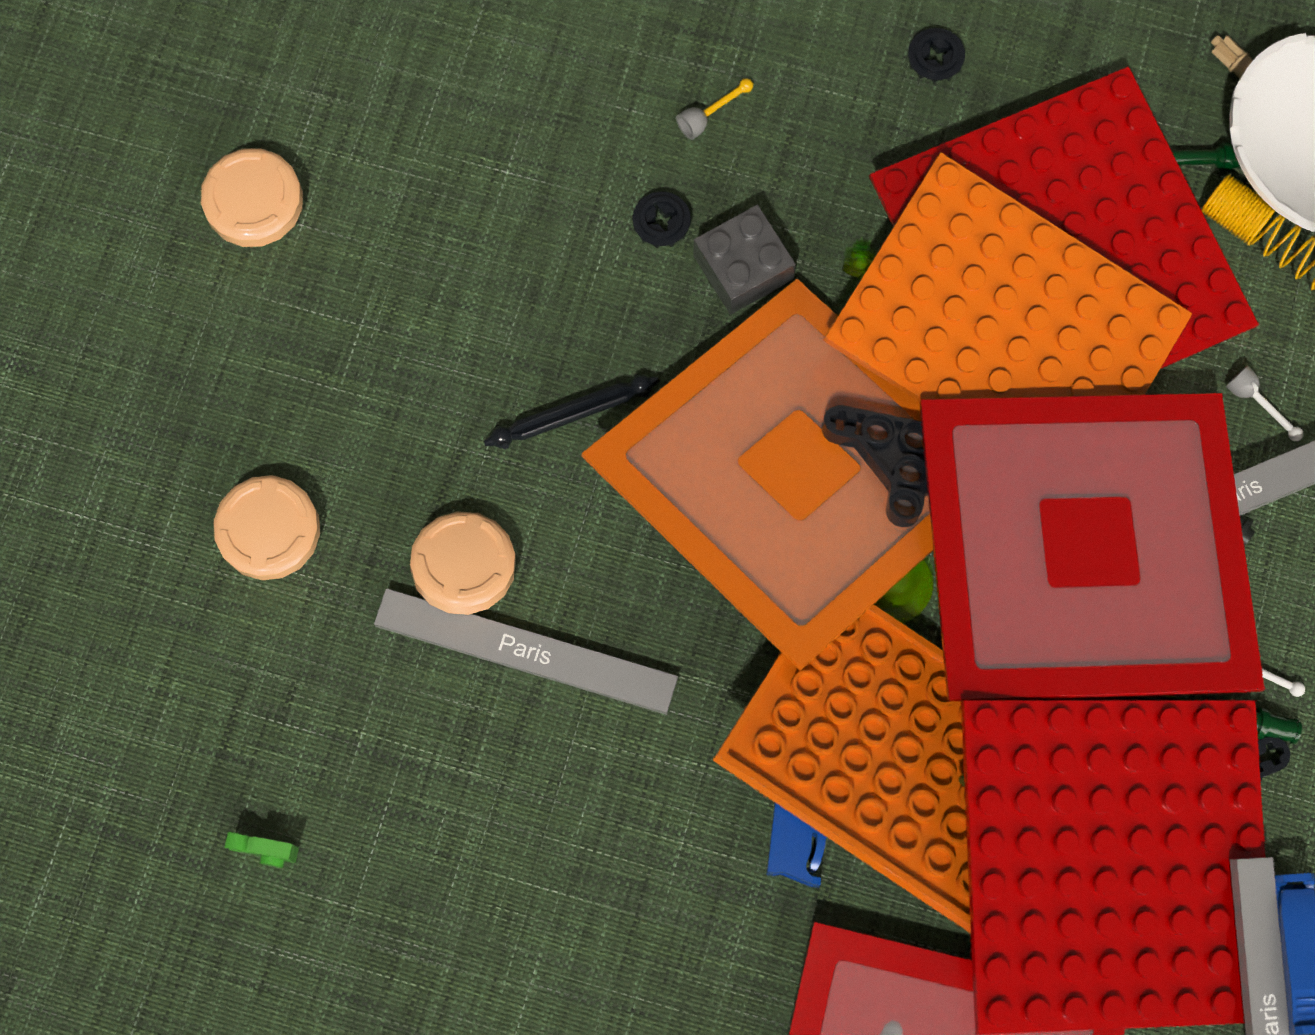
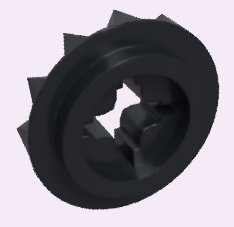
[907,28,965,84]
[632,191,691,248]

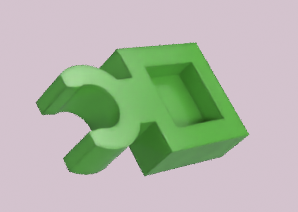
[224,832,299,868]

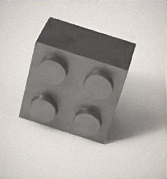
[693,205,796,315]

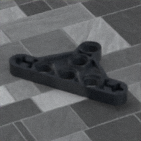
[822,405,928,527]

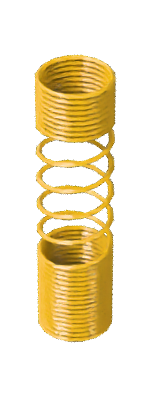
[1201,174,1315,290]

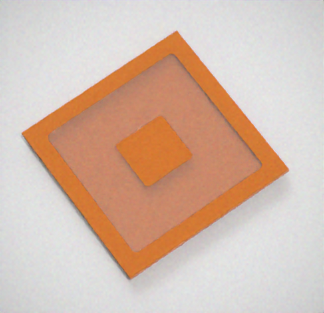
[582,279,933,671]

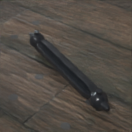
[483,374,660,449]

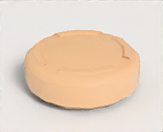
[201,148,303,247]
[214,475,320,580]
[410,511,515,615]

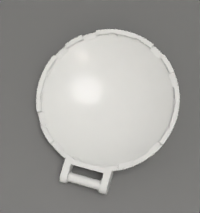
[1229,33,1315,232]

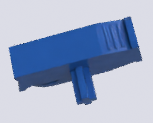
[766,802,826,888]
[1275,873,1315,1035]

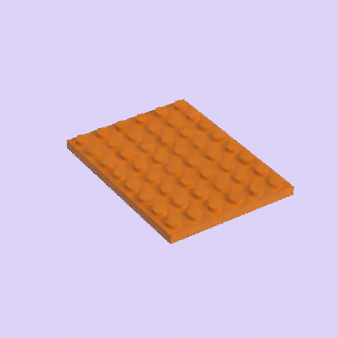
[823,152,1193,402]
[713,605,971,933]

